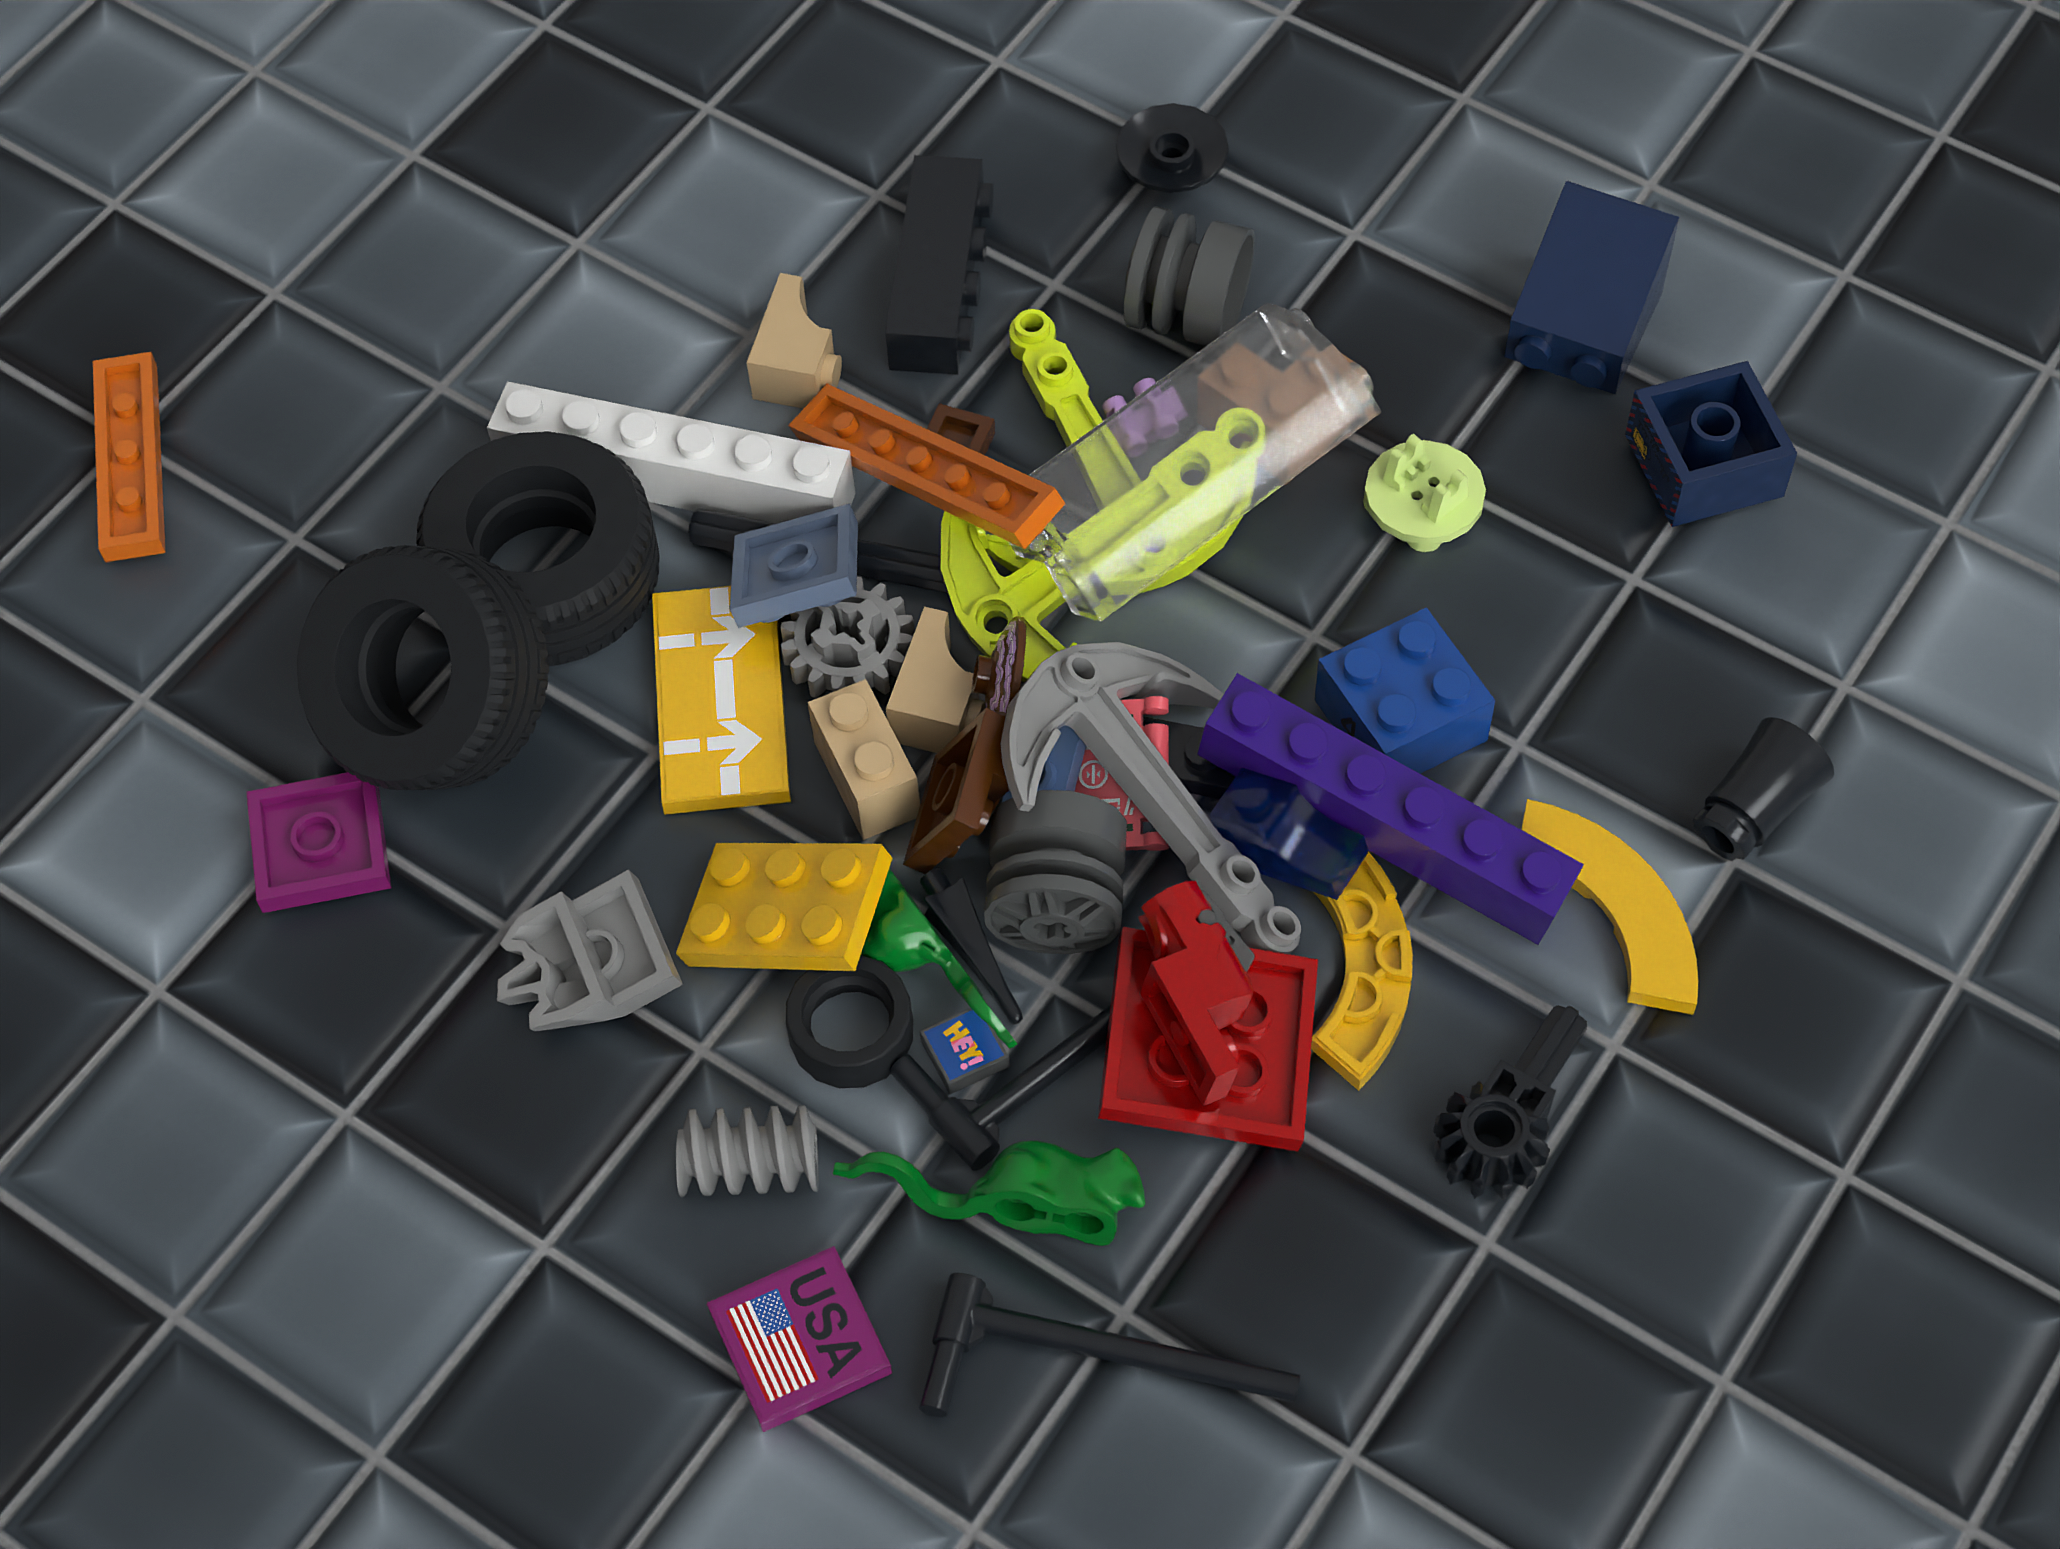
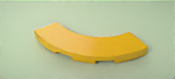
[1521,799,1698,1015]
[1304,837,1413,1091]

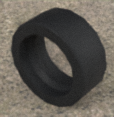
[786,955,913,1088]

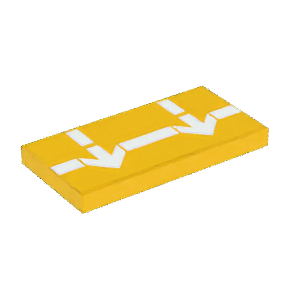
[652,586,791,815]

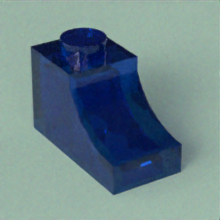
[1209,768,1369,900]

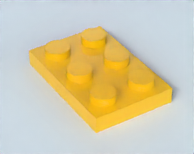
[676,843,892,971]

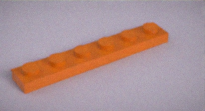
[788,384,1066,549]

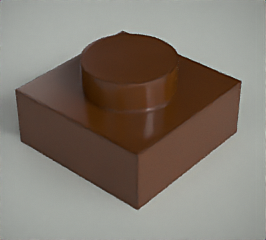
[927,403,995,455]

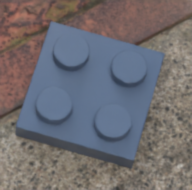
[729,503,858,628]

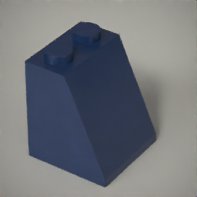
[1505,181,1679,394]

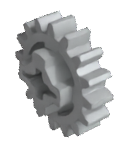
[780,577,915,698]

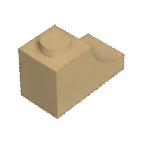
[747,273,842,409]
[886,607,986,753]

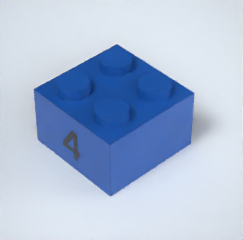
[1314,607,1495,774]

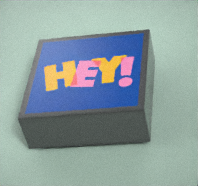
[920,1008,1010,1094]

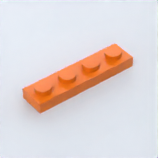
[93,352,165,563]

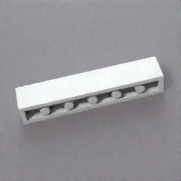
[487,381,855,524]

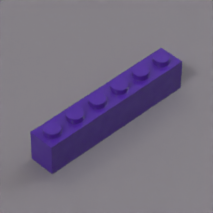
[1197,673,1584,945]

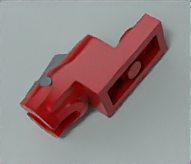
[1138,881,1254,1106]

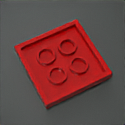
[1098,927,1318,1151]

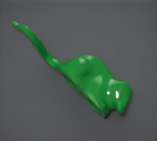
[861,868,1017,1049]
[833,1140,1145,1246]

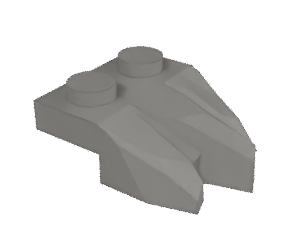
[497,869,683,1031]

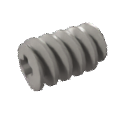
[676,1105,819,1197]

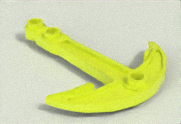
[985,309,1255,597]
[940,410,1265,683]

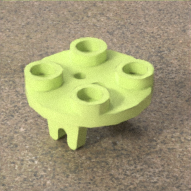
[1363,434,1486,552]

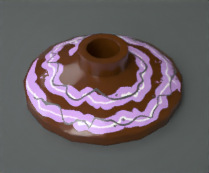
[972,616,1026,713]

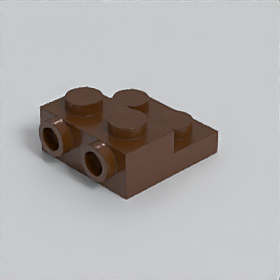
[903,708,1010,874]

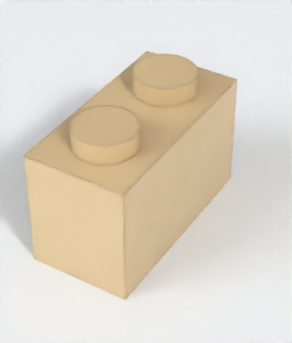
[807,679,920,840]

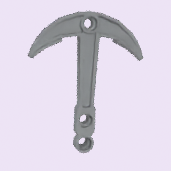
[1001,642,1301,954]

